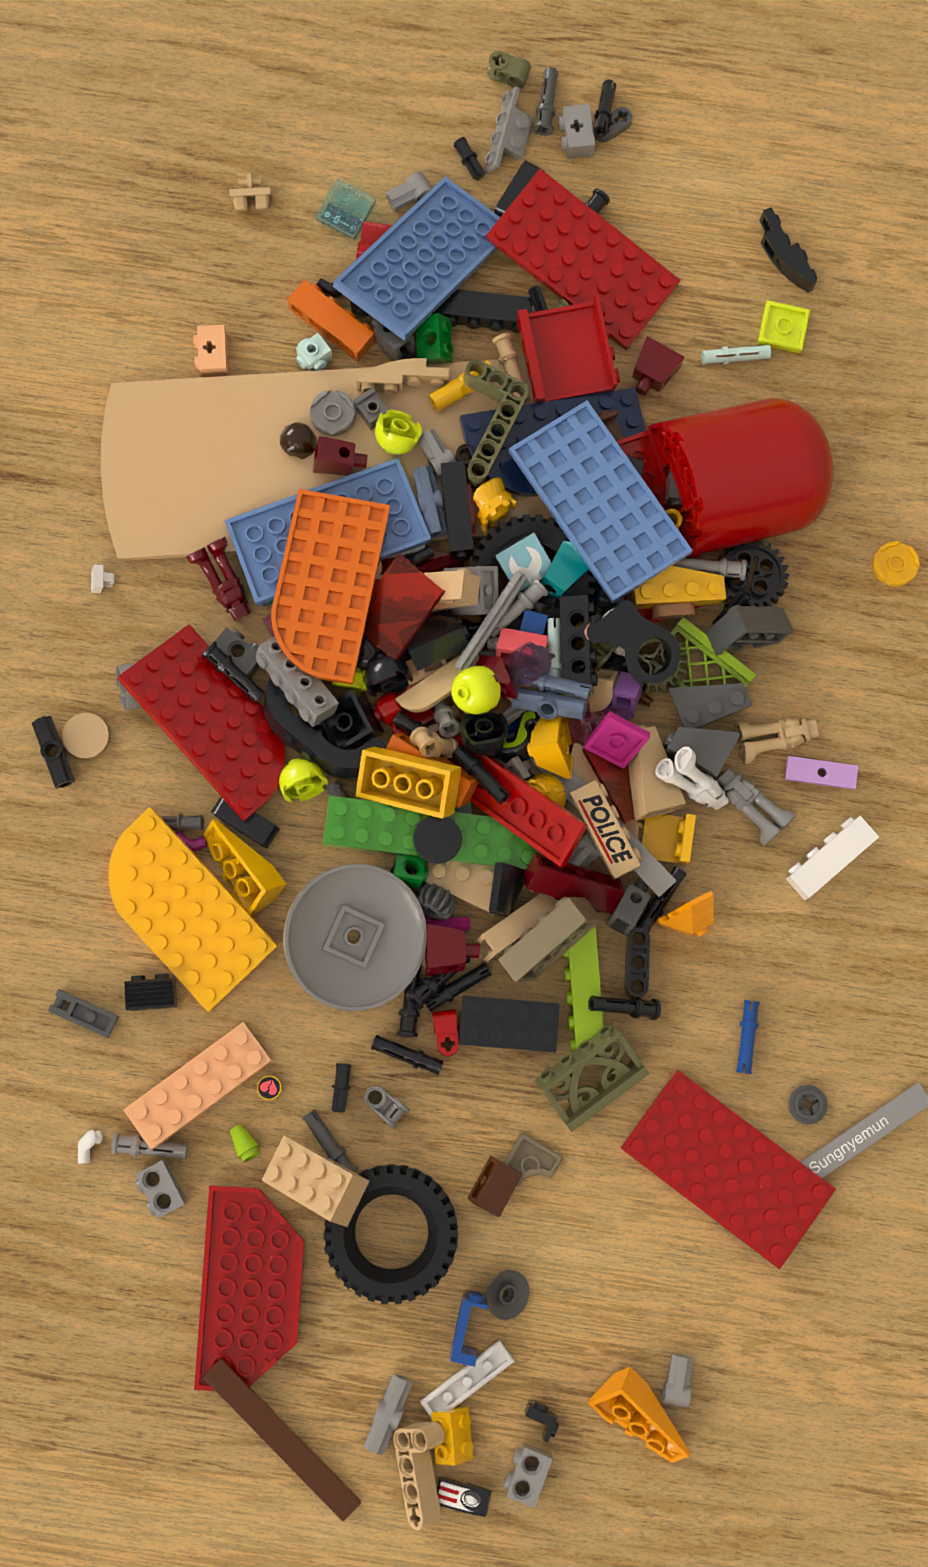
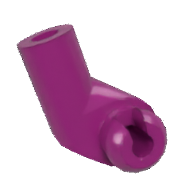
[175,832,208,852]

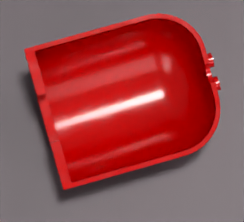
[647,398,834,557]

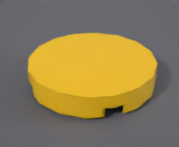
[872,541,920,587]

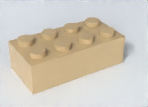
[262,1136,369,1227]

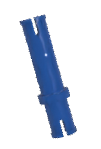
[736,1000,760,1074]

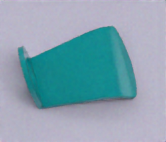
[540,540,589,598]

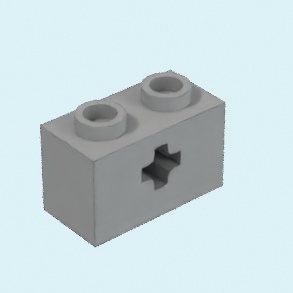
[558,104,595,159]

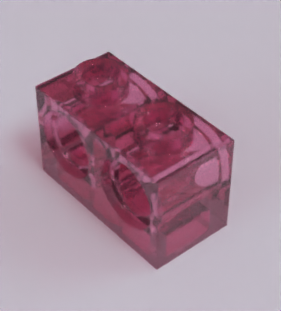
[568,709,621,743]

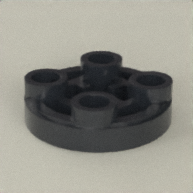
[412,816,462,864]

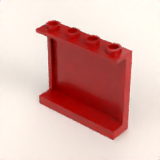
[516,295,620,403]

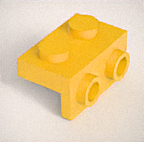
[431,1406,474,1466]

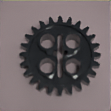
[718,540,789,607]

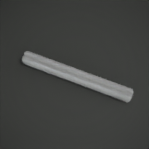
[455,571,527,671]

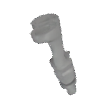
[717,768,795,847]

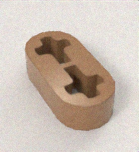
[651,602,696,619]

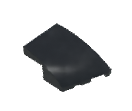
[489,862,525,917]

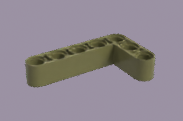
[463,359,529,487]

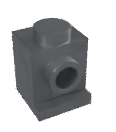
[354,388,388,430]

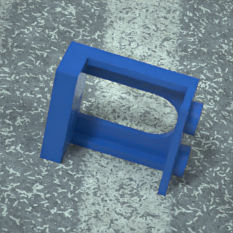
[450,1291,488,1367]

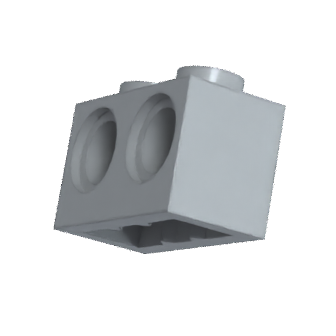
[135,1159,188,1219]
[503,1442,553,1508]

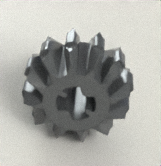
[416,883,457,921]

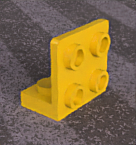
[641,814,696,865]

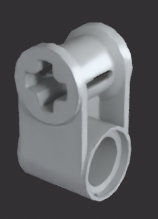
[364,1085,410,1129]

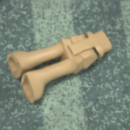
[734,718,819,764]

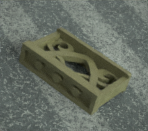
[535,1023,649,1132]

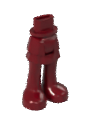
[186,537,251,621]

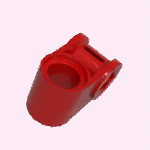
[432,1009,459,1057]

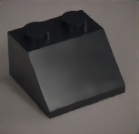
[320,690,384,750]

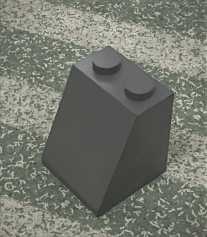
[663,727,740,779]

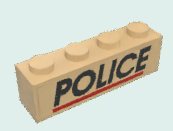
[570,780,642,880]

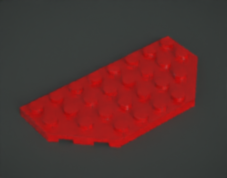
[194,1185,305,1391]

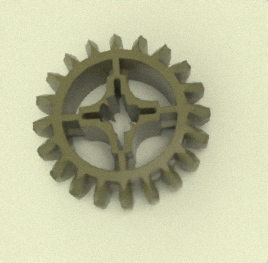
[626,636,688,694]

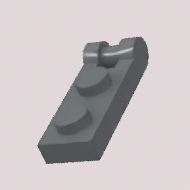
[48,989,119,1038]

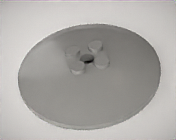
[283,864,427,1011]

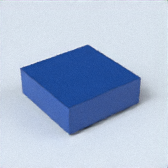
[519,610,548,635]

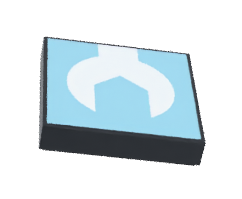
[492,530,552,592]

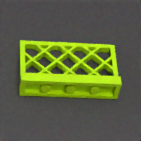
[650,617,756,688]

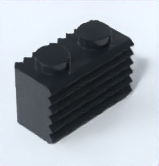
[124,974,177,1011]

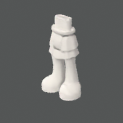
[655,746,729,810]

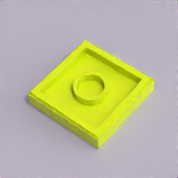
[757,300,811,354]

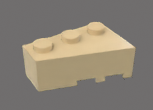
[426,861,495,917]

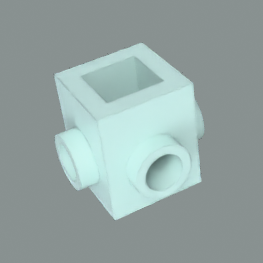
[296,333,333,371]

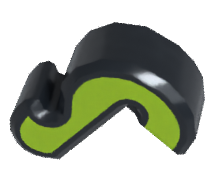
[496,711,540,763]

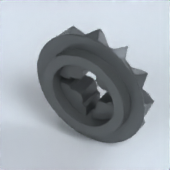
[788,1085,827,1124]

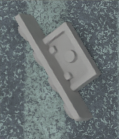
[484,87,533,174]

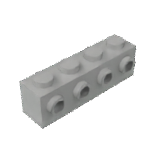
[256,636,339,727]

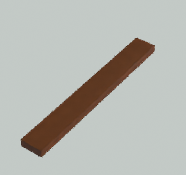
[202,1357,361,1522]

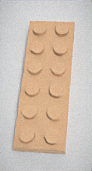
[123,1022,272,1150]

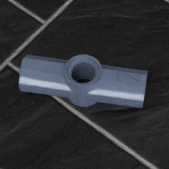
[413,466,447,538]
[512,687,587,720]

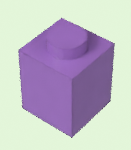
[612,671,643,712]

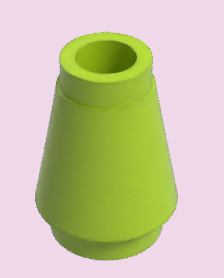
[229,1124,260,1163]

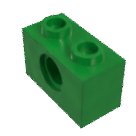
[416,313,454,364]

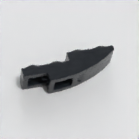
[759,207,817,293]

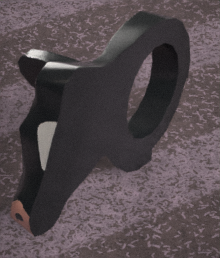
[584,600,680,685]

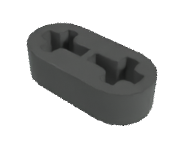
[594,107,632,142]

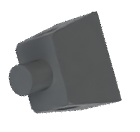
[371,319,417,361]
[606,878,650,936]

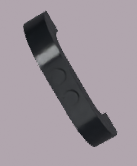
[263,677,387,779]

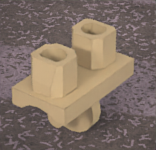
[229,173,272,211]

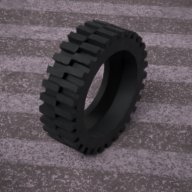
[470,514,596,636]
[323,1164,458,1304]

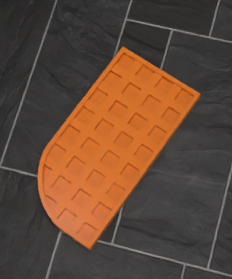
[271,489,391,685]

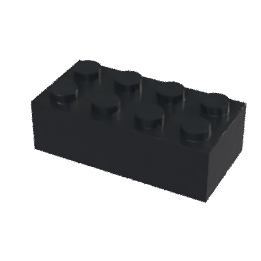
[459,996,560,1053]

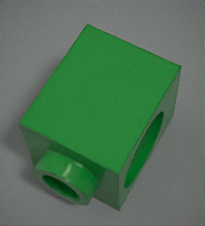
[392,853,428,890]

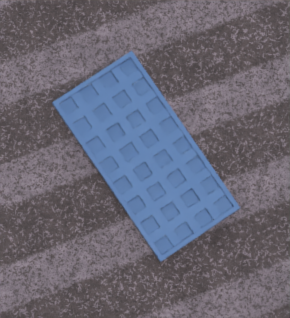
[509,400,693,603]

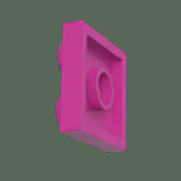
[584,712,650,769]

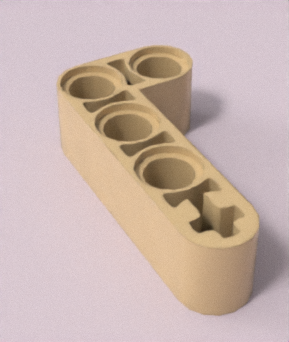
[394,1422,445,1531]

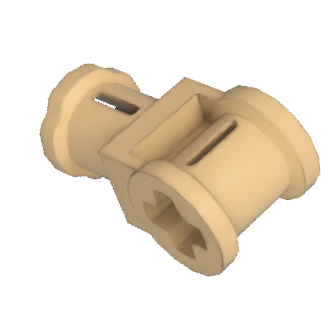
[410,727,458,759]

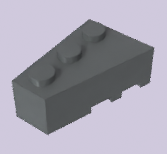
[706,605,794,656]
[668,683,752,728]

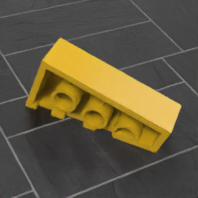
[627,566,726,609]

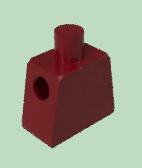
[632,336,685,396]
[313,436,367,476]
[425,924,480,976]

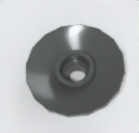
[486,1270,529,1320]

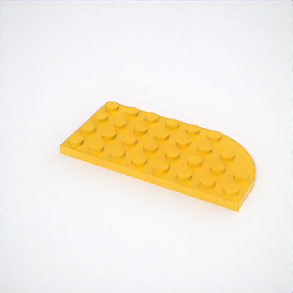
[108,807,279,1012]

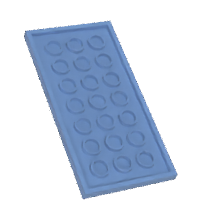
[333,176,500,341]
[224,457,432,606]

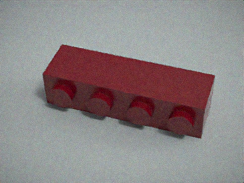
[523,852,625,914]

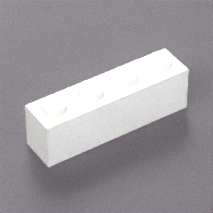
[786,816,879,900]

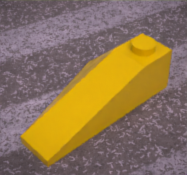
[203,819,287,917]

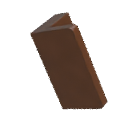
[467,1155,522,1217]

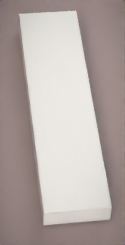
[420,1339,514,1417]

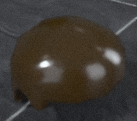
[280,422,317,459]

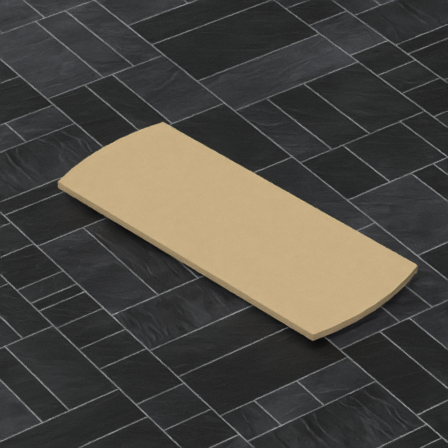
[101,358,554,561]

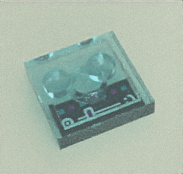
[315,179,376,241]

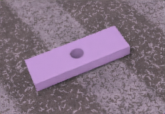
[784,756,858,790]

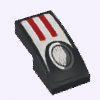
[437,1477,492,1517]

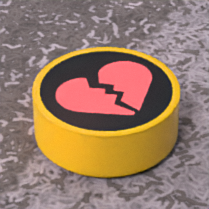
[257,1076,282,1100]

